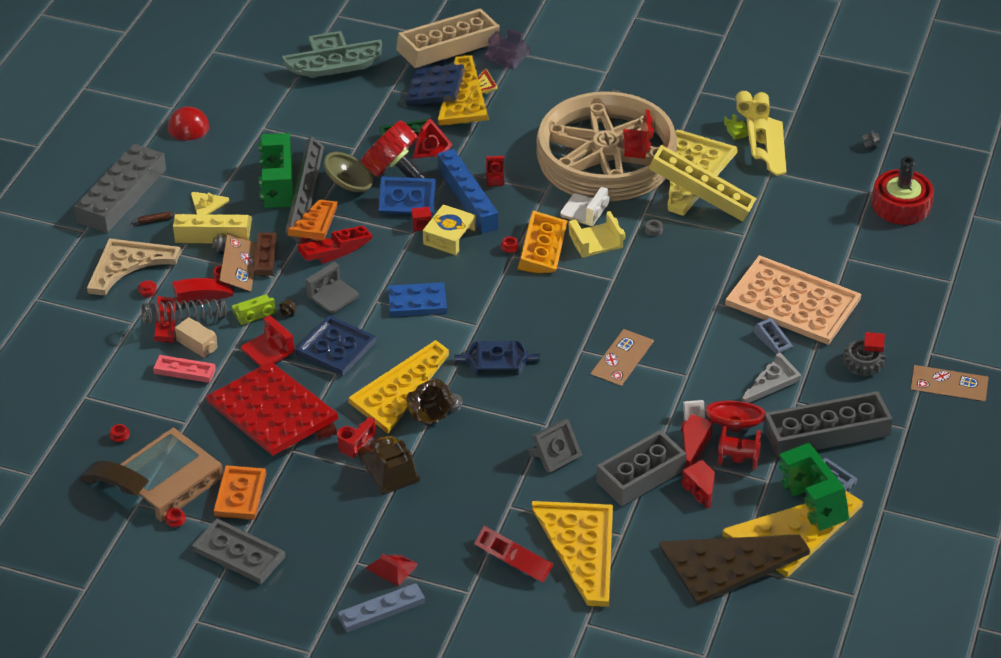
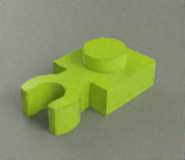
[724,114,749,140]

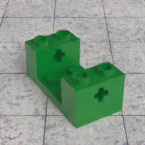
[258,133,293,208]
[779,443,850,532]

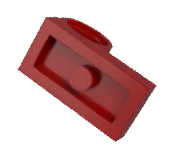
[337,417,376,458]

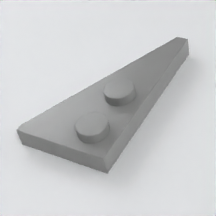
[741,352,801,403]

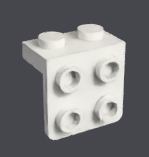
[560,187,609,227]

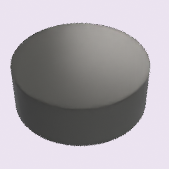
[645,220,663,237]

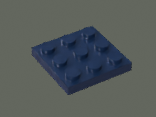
[405,64,465,106]
[295,315,376,376]

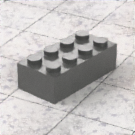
[596,430,686,506]

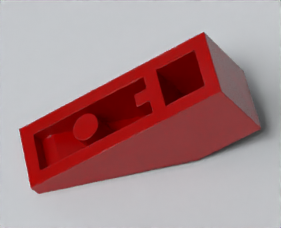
[681,414,713,469]

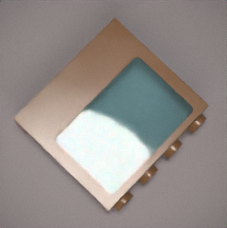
[115,427,223,522]

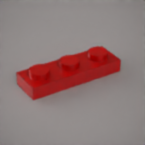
[154,296,176,343]

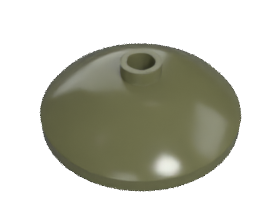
[323,152,373,192]

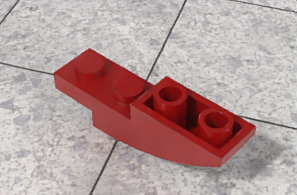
[298,225,373,263]
[474,526,554,583]

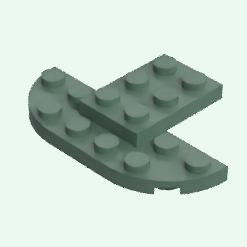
[282,31,382,78]

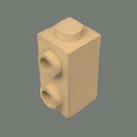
[175,317,218,358]

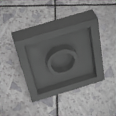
[528,418,582,473]

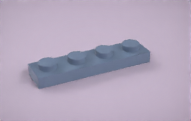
[338,583,425,633]

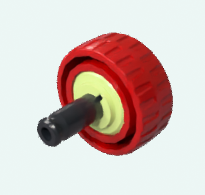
[361,120,426,178]
[872,156,934,225]

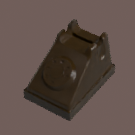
[357,436,420,495]

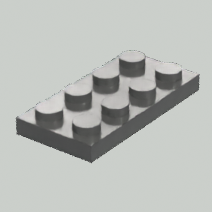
[192,519,286,584]

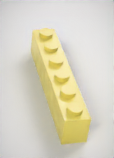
[648,145,757,222]

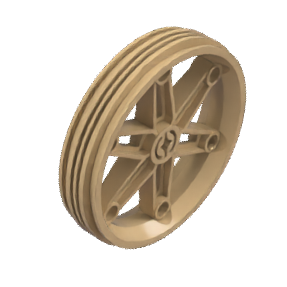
[536,92,677,201]

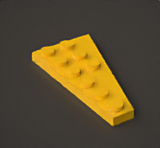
[438,55,489,125]
[348,340,449,434]

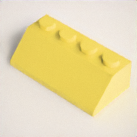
[173,214,252,243]

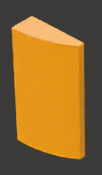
[517,211,567,273]

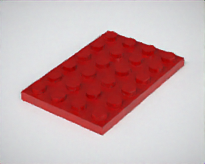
[206,362,339,456]

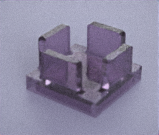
[484,29,530,70]

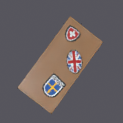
[220,233,257,291]
[590,329,654,386]
[911,365,989,401]

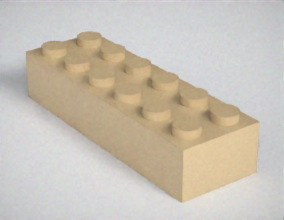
[396,9,500,68]

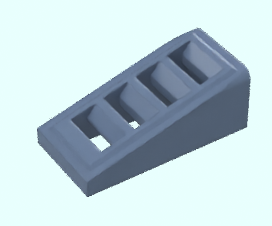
[753,318,793,354]

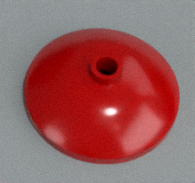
[706,401,766,432]

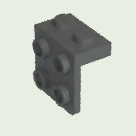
[306,262,359,313]

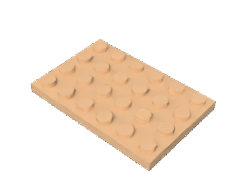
[725,255,861,345]

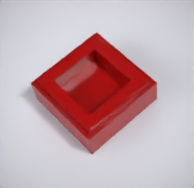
[864,332,885,352]

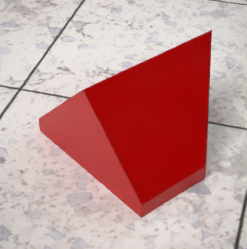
[412,119,453,159]
[365,554,417,586]

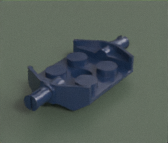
[454,341,540,375]

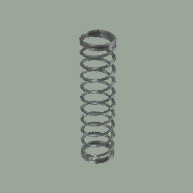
[141,298,226,323]

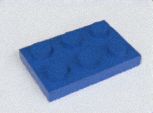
[379,177,436,215]
[388,282,447,317]

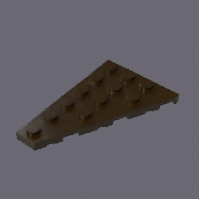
[659,534,810,606]

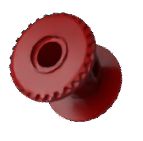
[718,426,761,470]

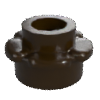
[279,299,297,317]

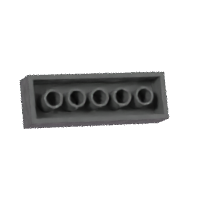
[74,144,166,233]
[763,391,893,458]

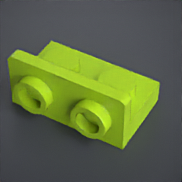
[232,294,276,325]

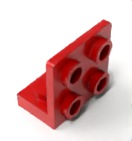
[622,109,654,159]
[241,315,295,367]

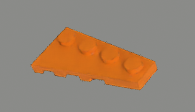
[288,200,337,241]

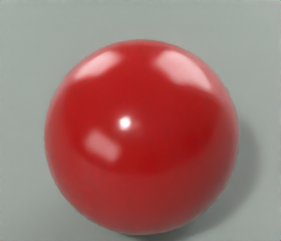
[168,106,209,141]

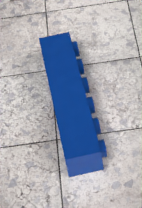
[438,149,498,234]

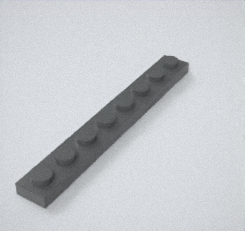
[285,136,324,243]

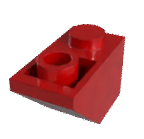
[485,156,504,186]
[682,460,715,509]

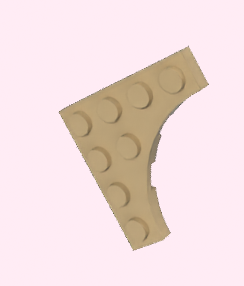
[87,239,181,296]

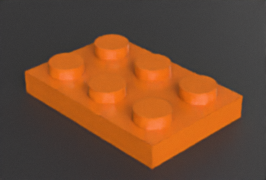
[214,466,266,520]

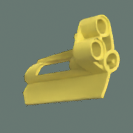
[736,91,786,176]

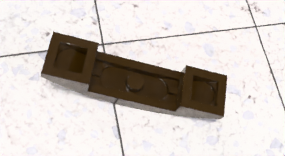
[79,461,149,496]

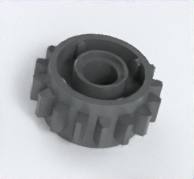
[842,339,886,376]

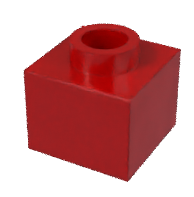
[411,207,432,232]

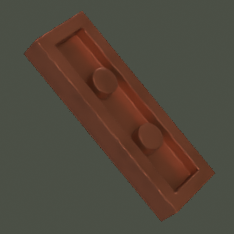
[254,233,277,276]

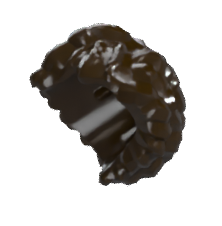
[406,379,454,425]

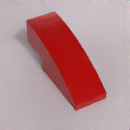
[172,278,234,306]

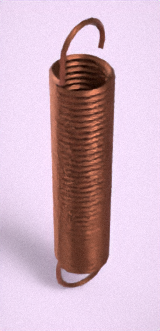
[132,211,178,225]

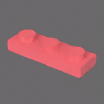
[153,355,216,383]

